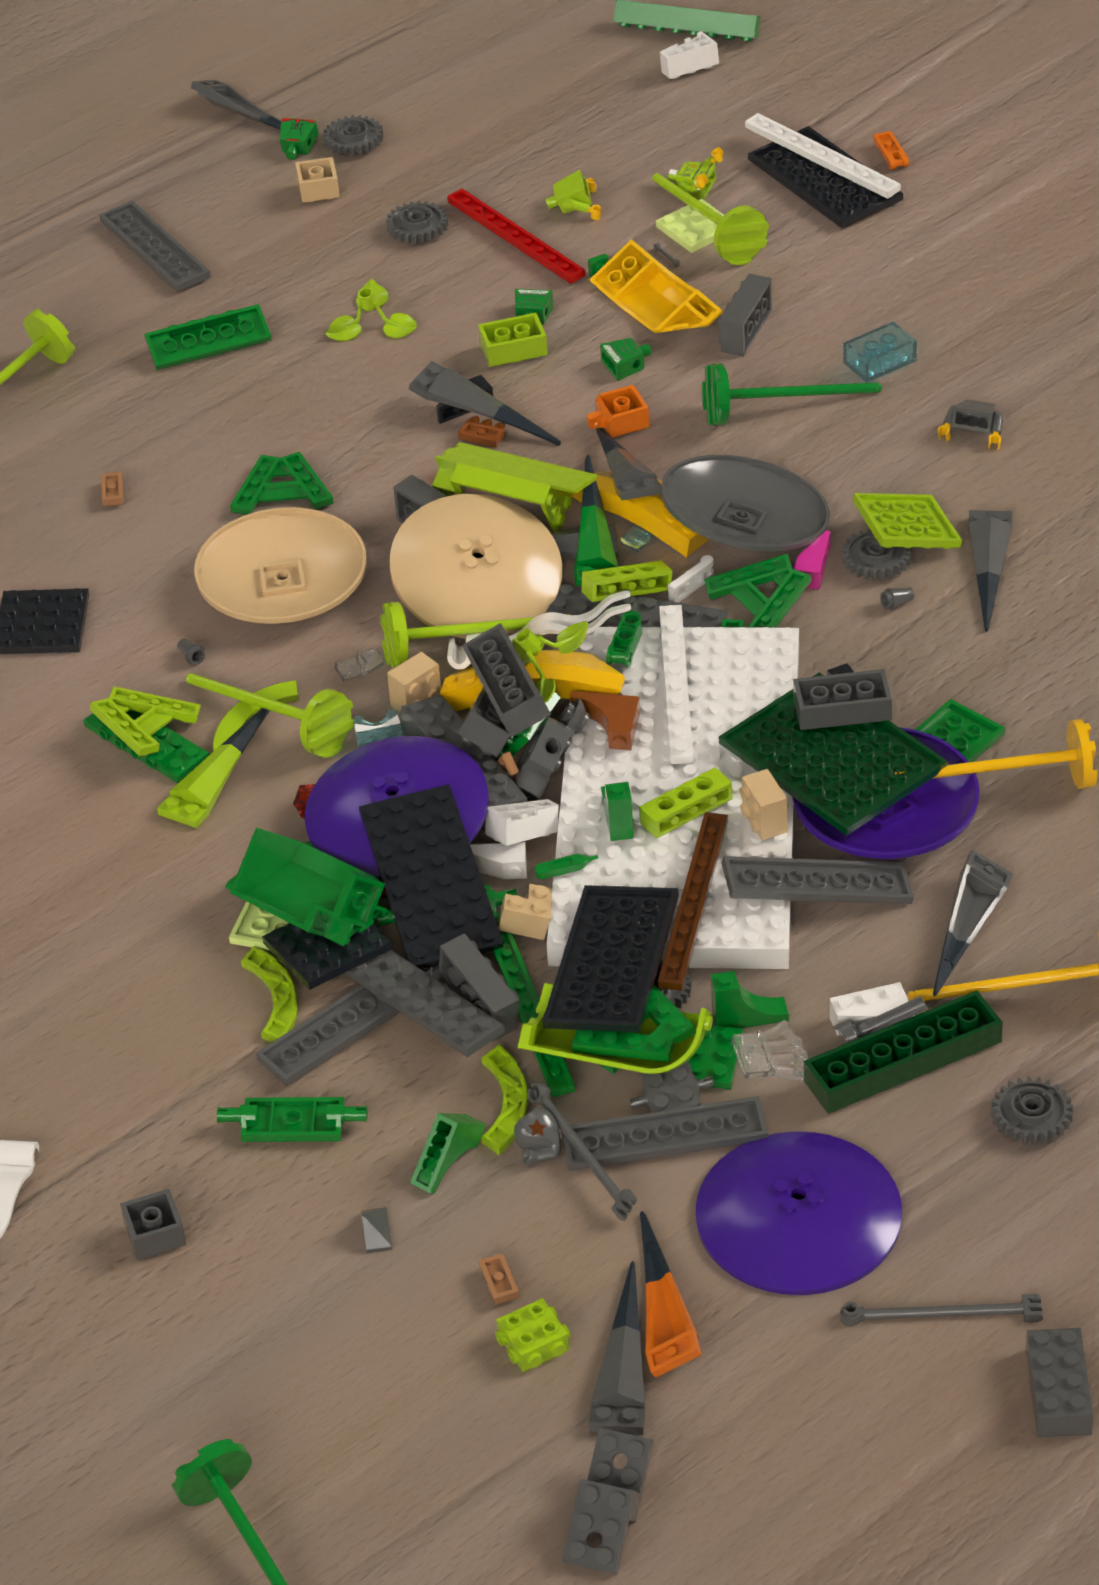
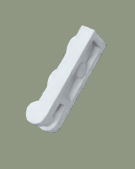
[668,555,714,603]

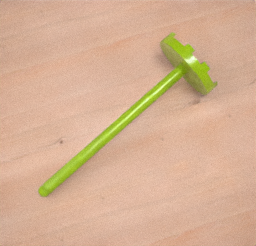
[652,173,769,265]
[0,308,76,386]
[380,602,570,668]
[186,673,354,758]

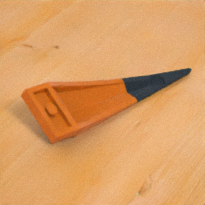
[640,1211,702,1378]

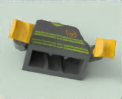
[938,399,1003,450]

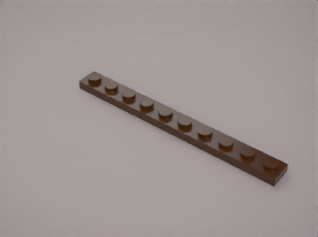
[658,812,728,991]

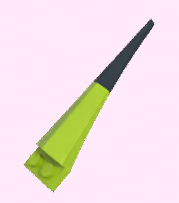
[157,708,270,828]

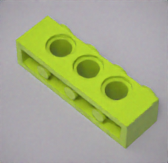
[581,560,673,602]
[639,767,732,839]

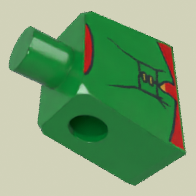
[280,118,319,160]

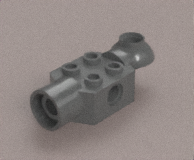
[513,698,590,801]

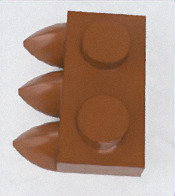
[458,416,505,448]

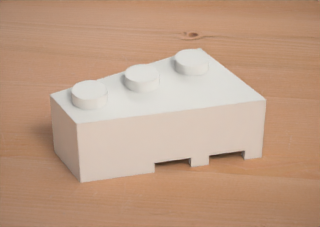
[659,31,719,79]
[485,799,559,846]
[830,982,915,1036]

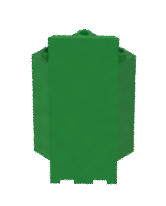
[225,827,390,946]

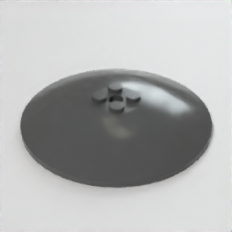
[660,455,830,551]

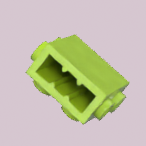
[495,1298,571,1372]

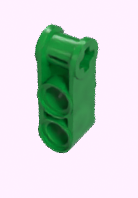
[606,611,642,668]

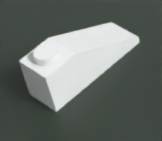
[470,842,527,880]

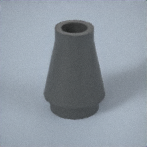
[880,587,914,610]
[177,639,205,665]

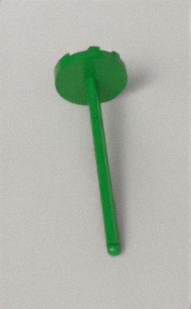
[702,363,882,426]
[172,1439,288,1585]

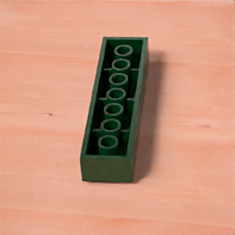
[804,990,1003,1114]

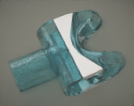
[354,708,403,748]

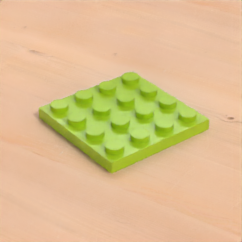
[852,493,962,549]

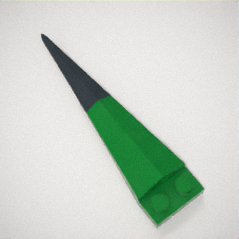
[574,454,618,586]

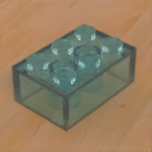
[843,321,917,383]

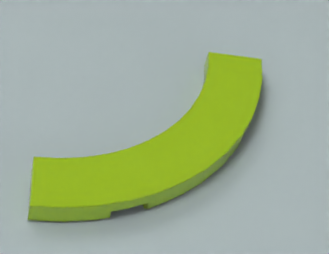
[213,680,298,752]
[241,946,298,1042]
[481,1044,528,1155]

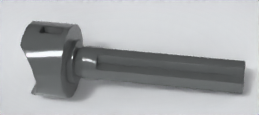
[833,996,927,1043]

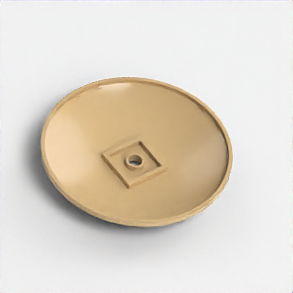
[389,494,563,639]
[194,507,367,624]

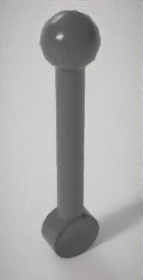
[654,243,680,267]

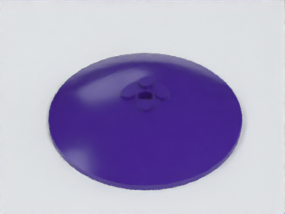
[792,727,979,859]
[305,736,489,880]
[696,1132,902,1295]

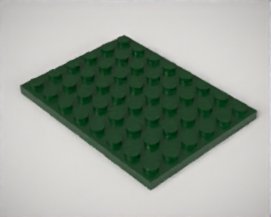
[718,672,948,836]

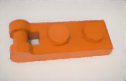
[873,131,909,170]

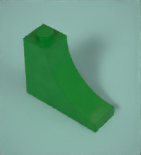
[601,782,634,841]
[711,971,789,1028]
[410,1113,486,1194]

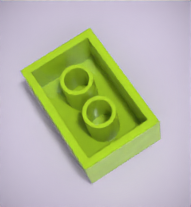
[478,313,548,367]

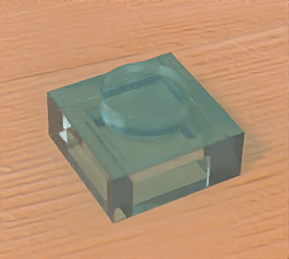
[621,526,651,552]

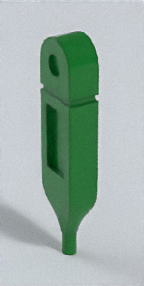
[535,854,598,880]

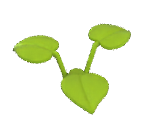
[326,278,417,341]
[512,621,588,703]

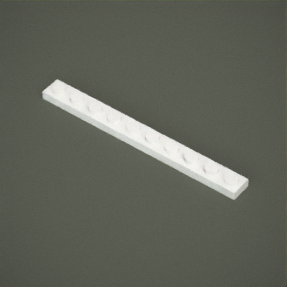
[745,113,901,199]
[659,605,694,764]

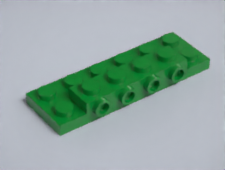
[144,304,271,370]
[83,710,209,783]

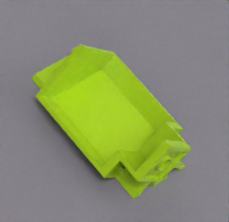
[432,442,598,532]

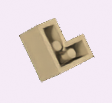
[498,884,552,940]

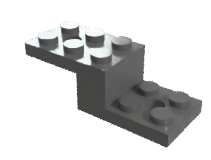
[562,1428,654,1574]

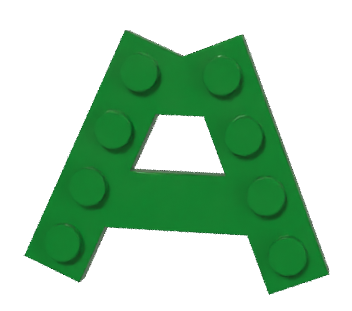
[230,451,334,515]
[704,553,812,628]
[572,985,696,1062]

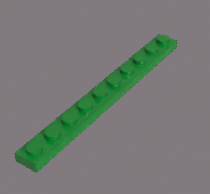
[491,919,575,1098]

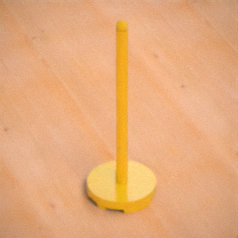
[895,719,1098,789]
[907,932,1099,1001]

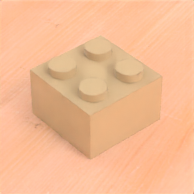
[295,157,340,203]
[387,651,441,713]
[739,769,788,840]

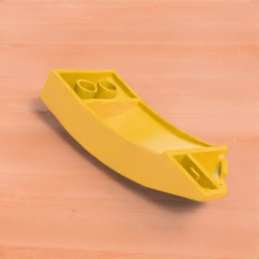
[572,471,709,558]

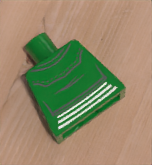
[515,289,553,325]
[600,338,652,381]

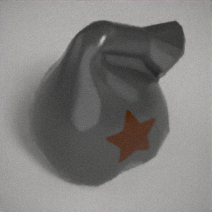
[514,1107,561,1167]

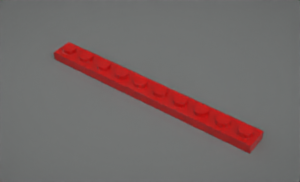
[447,188,586,284]

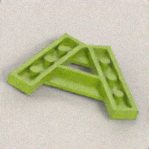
[90,686,201,756]

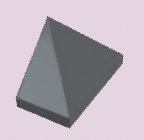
[361,1207,392,1253]

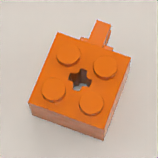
[587,384,649,438]

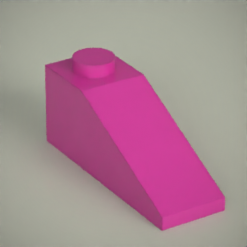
[792,531,830,589]

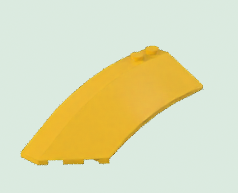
[589,239,723,333]
[440,650,625,711]

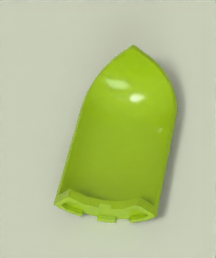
[518,983,713,1074]

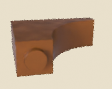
[570,691,640,750]

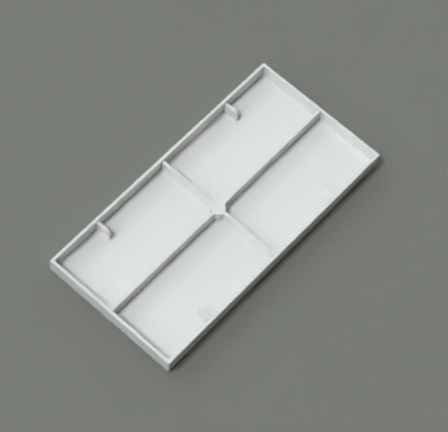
[547,627,799,969]

